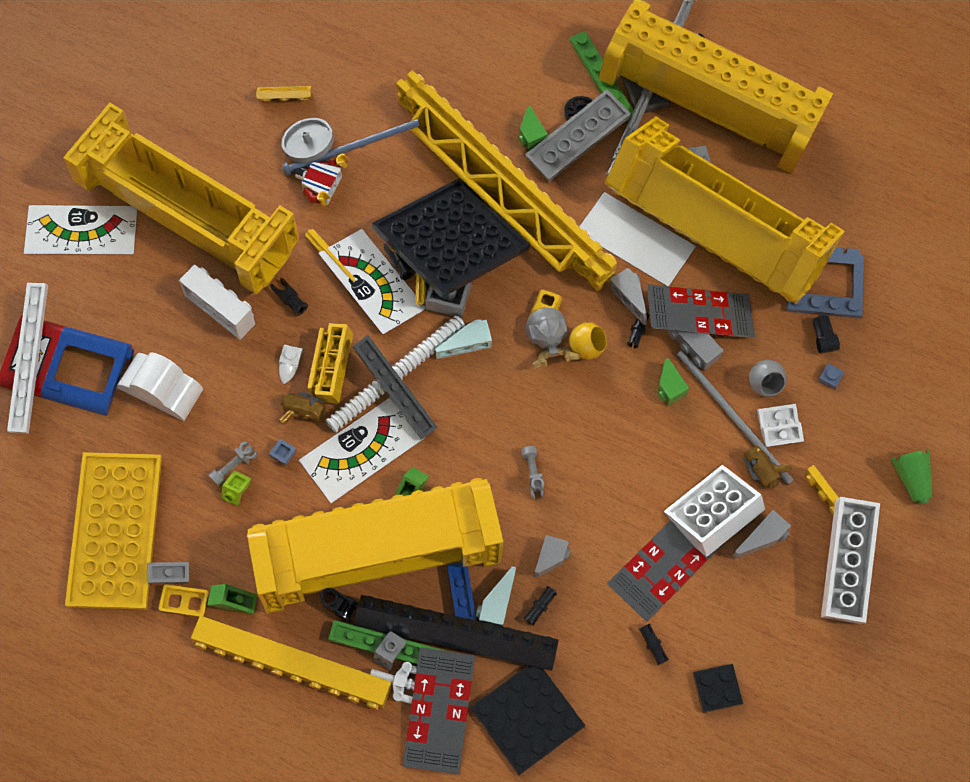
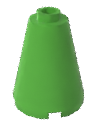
[891,449,932,505]

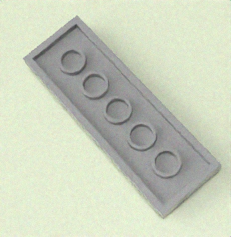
[525,89,631,182]

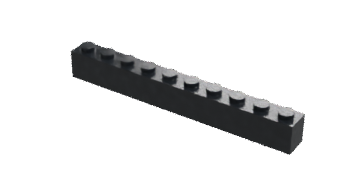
[354,595,559,671]

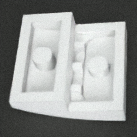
[757,404,804,447]

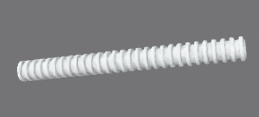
[326,315,465,433]

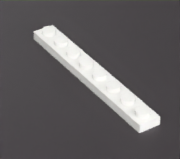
[7,283,48,434]

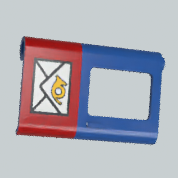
[0,315,134,416]

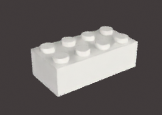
[179,264,255,340]

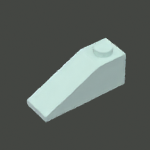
[435,320,492,359]
[476,566,516,627]

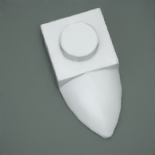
[279,345,303,384]

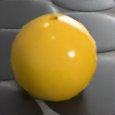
[569,323,607,360]

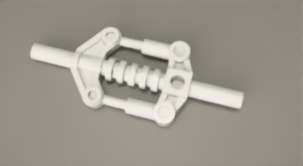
[370,662,470,704]

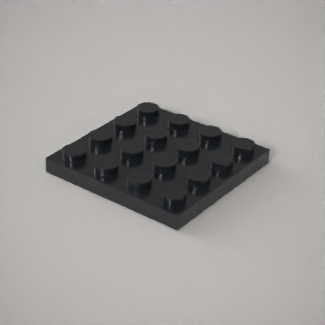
[471,665,585,776]

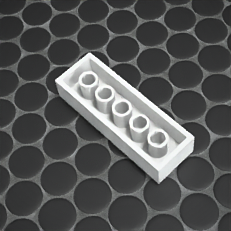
[821,497,880,624]

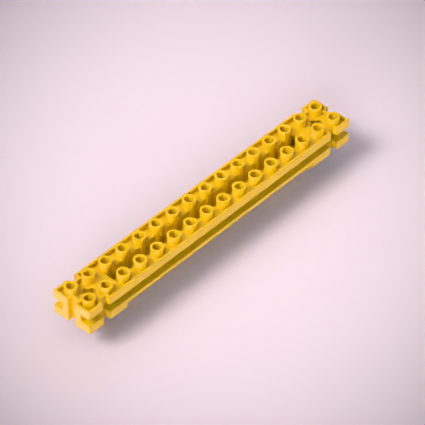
[396,70,617,292]

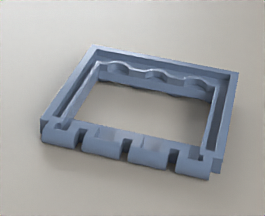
[786,247,864,319]

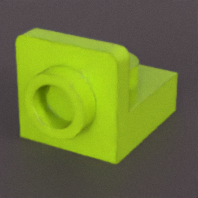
[221,471,251,506]

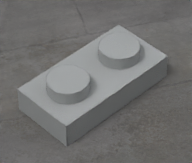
[147,562,189,584]

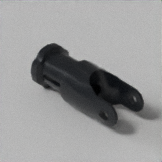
[383,244,416,280]
[270,278,308,316]

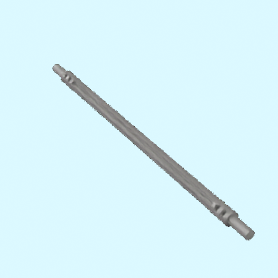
[606,0,695,176]

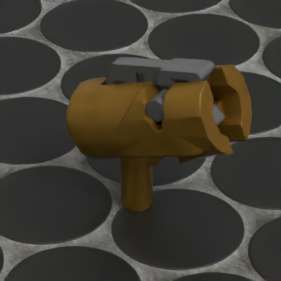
[279,392,326,425]
[743,445,791,489]

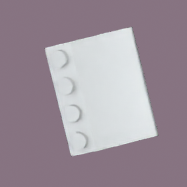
[664,465,765,557]

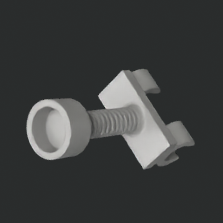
[209,442,258,486]
[521,446,544,500]

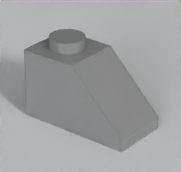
[534,535,571,578]

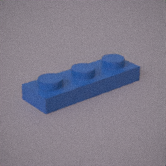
[447,563,477,621]

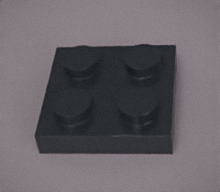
[693,664,743,713]

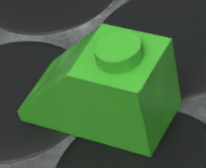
[518,106,548,152]
[657,358,689,406]
[395,467,429,496]
[207,584,257,614]

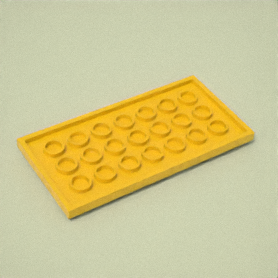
[65,452,162,610]

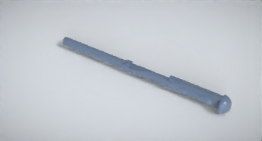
[282,119,420,176]

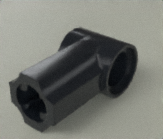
[812,315,840,354]

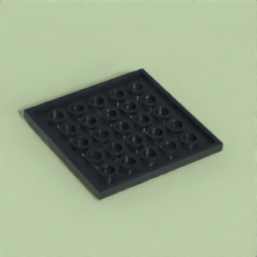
[372,178,530,298]

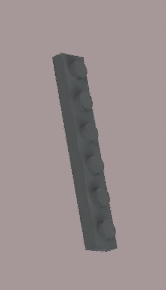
[352,335,438,440]

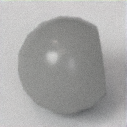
[749,359,787,397]

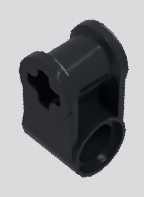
[320,588,358,622]

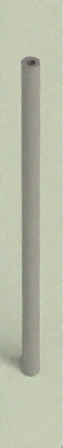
[677,350,794,485]

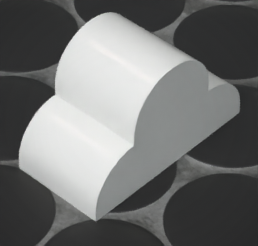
[117,352,203,421]

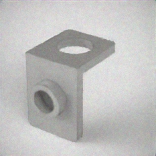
[373,631,406,671]

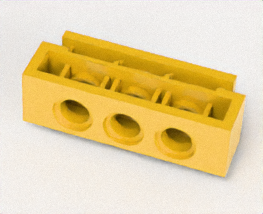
[307,323,353,404]

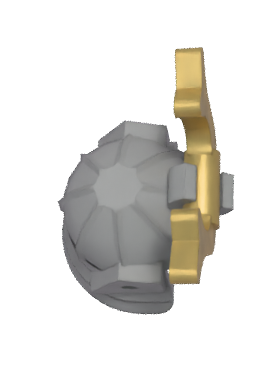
[526,308,580,369]

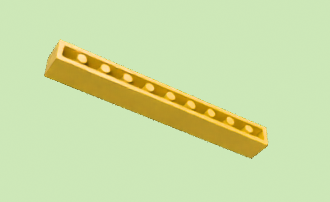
[191,616,392,710]

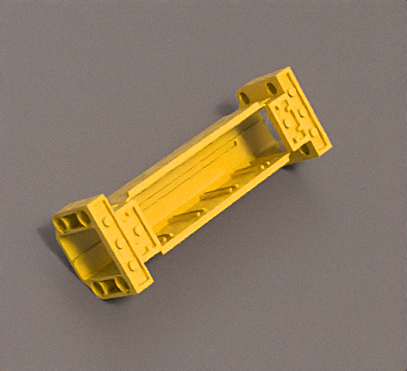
[599,0,833,174]
[63,103,298,294]
[605,117,845,304]
[247,478,504,614]

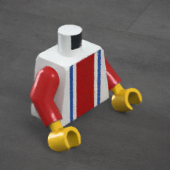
[295,154,349,206]

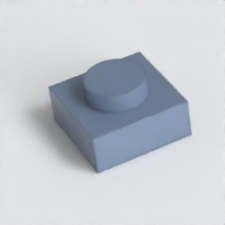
[818,363,845,390]
[269,439,297,466]

